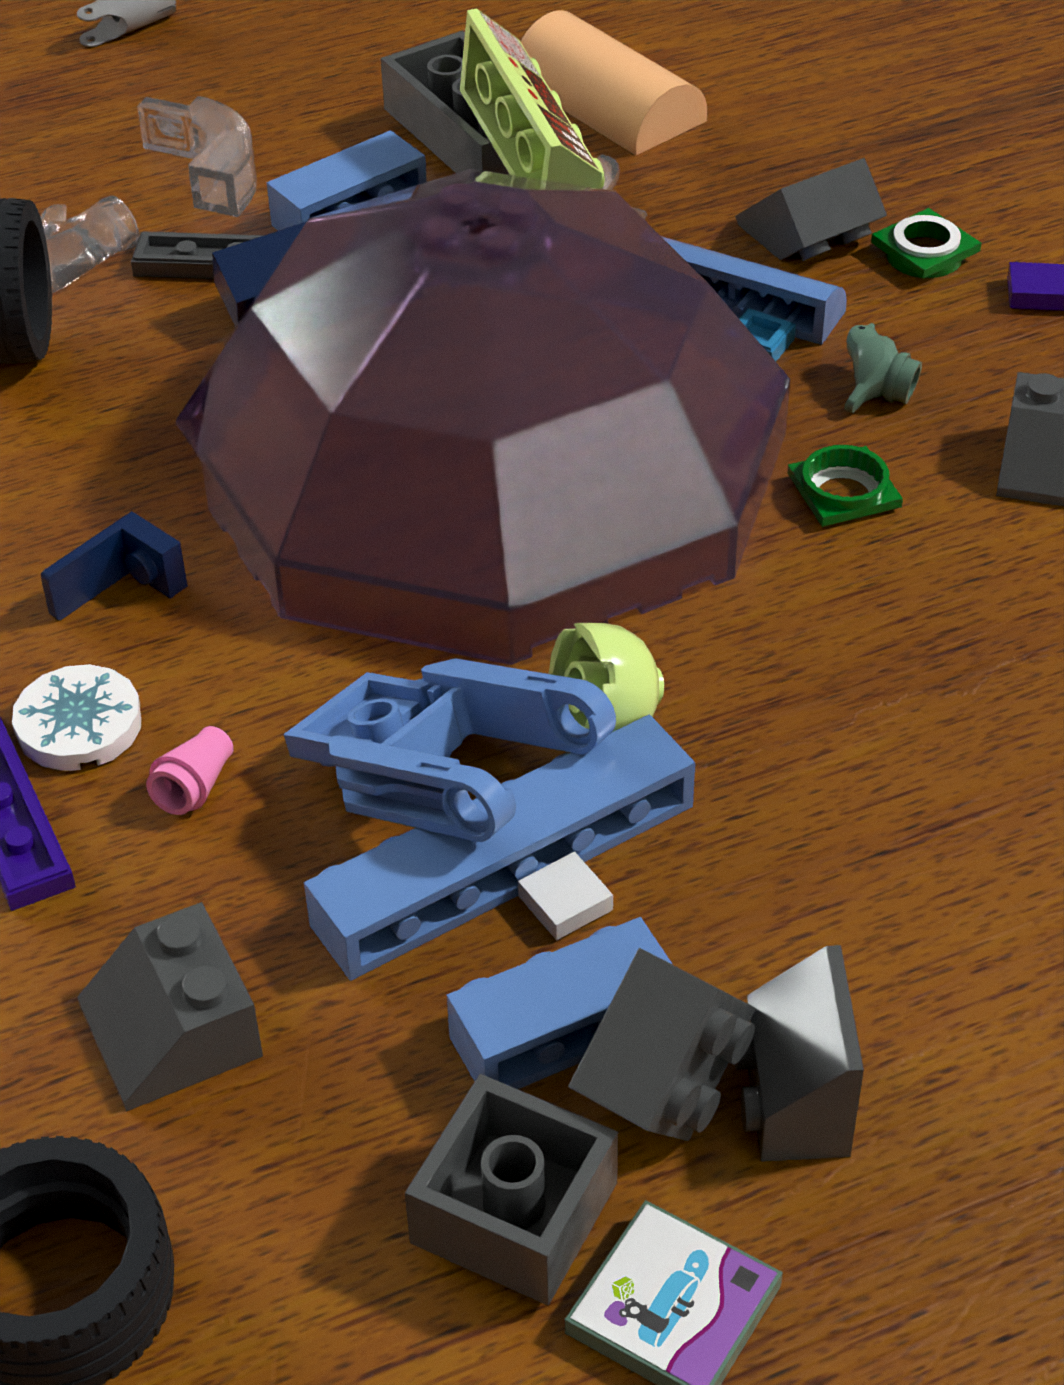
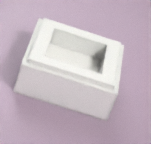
[518,851,613,941]

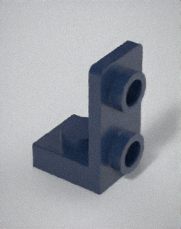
[41,511,188,620]

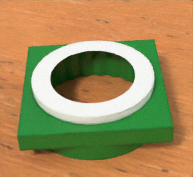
[871,208,982,279]
[787,445,903,527]

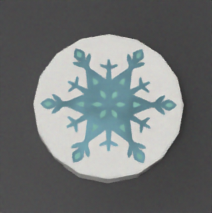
[12,664,141,771]

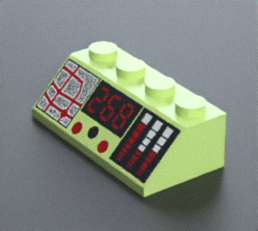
[460,8,605,226]

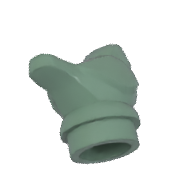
[844,323,922,413]

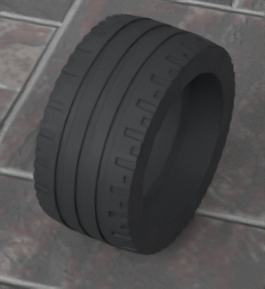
[0,198,52,364]
[0,1136,174,1385]

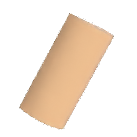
[521,10,707,156]

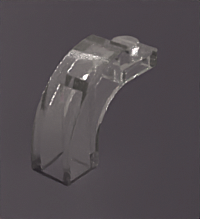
[137,96,257,217]

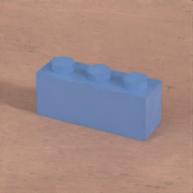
[267,130,428,231]
[447,917,672,1089]

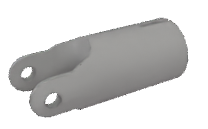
[77,0,176,47]

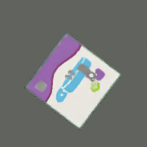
[565,1200,783,1385]

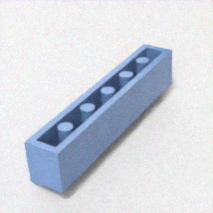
[304,714,695,981]

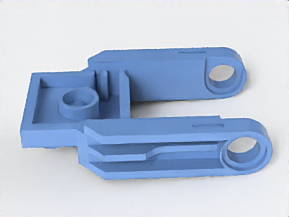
[284,658,616,842]

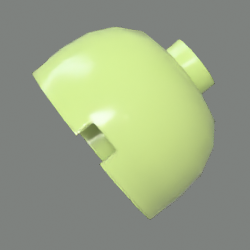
[548,623,664,732]

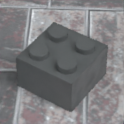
[568,948,756,1141]
[405,1074,618,1306]

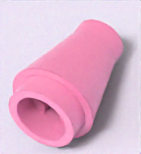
[146,726,234,815]

